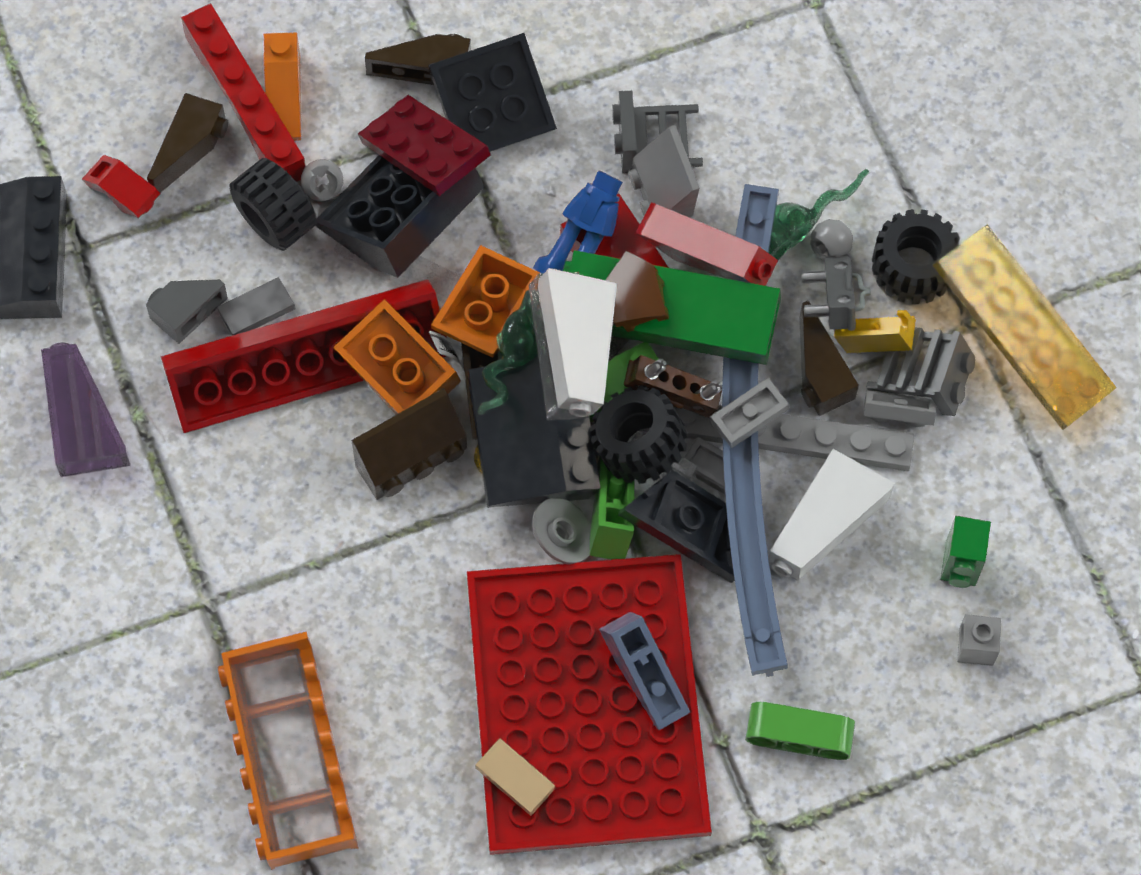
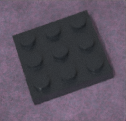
[428,33,557,152]

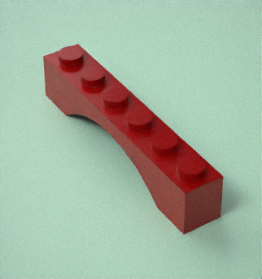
[181,3,306,182]

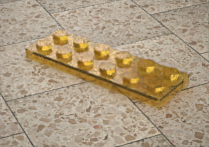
[933,224,1117,430]

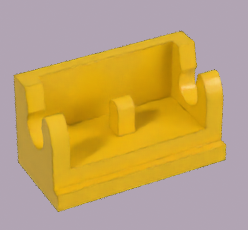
[834,310,916,353]

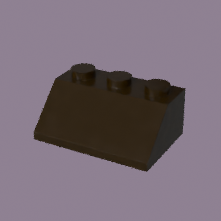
[351,388,467,500]

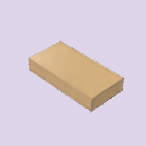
[475,739,555,816]

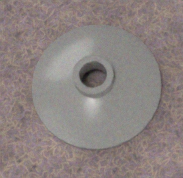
[532,498,591,564]

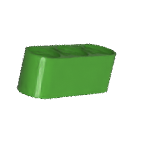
[745,702,855,760]

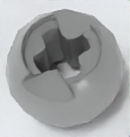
[301,159,343,202]
[810,219,853,261]

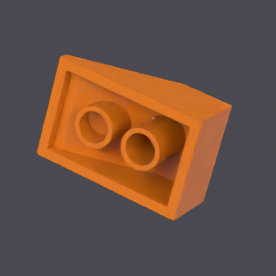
[431,245,542,358]
[333,299,461,415]

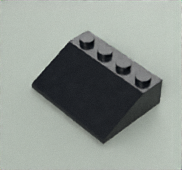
[316,155,485,278]
[0,176,67,319]
[467,354,600,508]

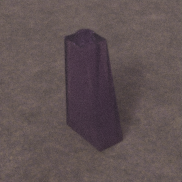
[41,342,131,477]

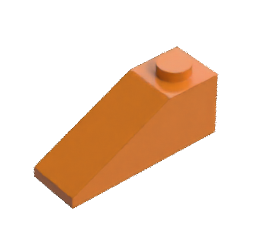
[264,32,301,141]

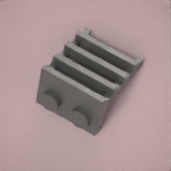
[612,90,703,173]
[866,327,975,416]

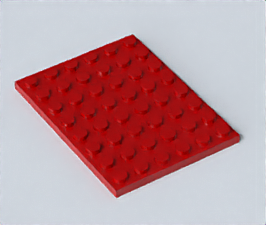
[467,554,712,855]

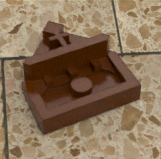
[605,251,669,332]

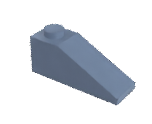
[599,612,690,730]

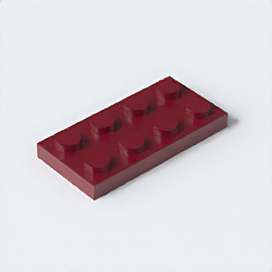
[358,94,491,196]

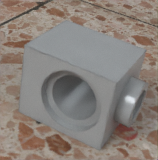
[957,614,1001,666]

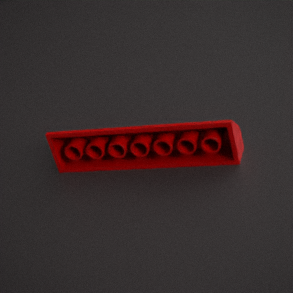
[160,279,447,433]

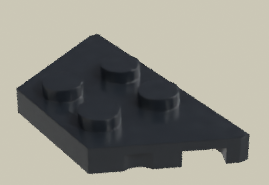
[618,470,735,583]

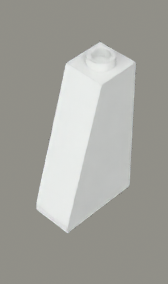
[538,268,617,417]
[768,449,895,580]

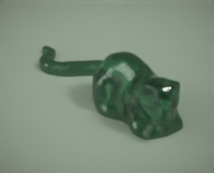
[769,169,869,260]
[477,290,546,414]

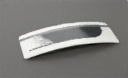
[429,331,463,369]

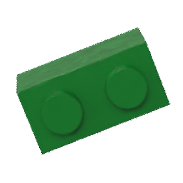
[940,515,991,588]

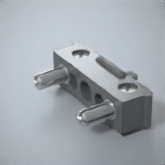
[801,255,871,331]

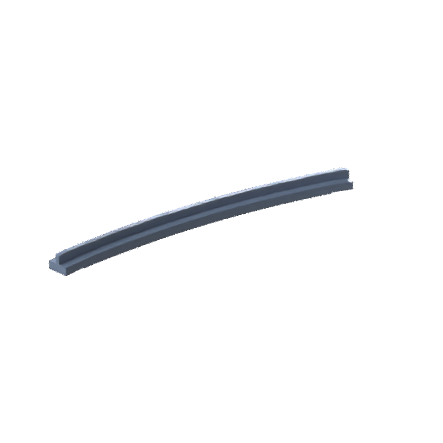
[722,184,788,677]

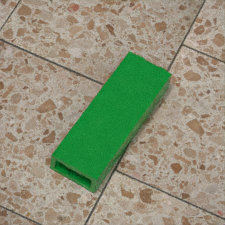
[563,250,781,365]

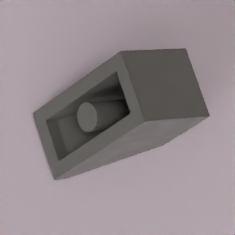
[146,279,228,344]

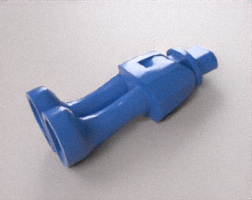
[533,170,623,275]

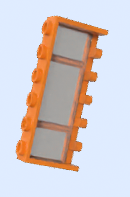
[218,632,359,870]

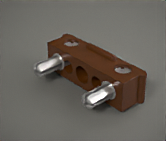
[623,355,722,418]

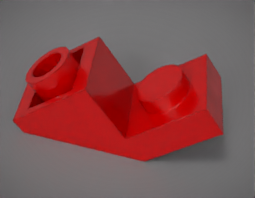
[82,155,161,218]

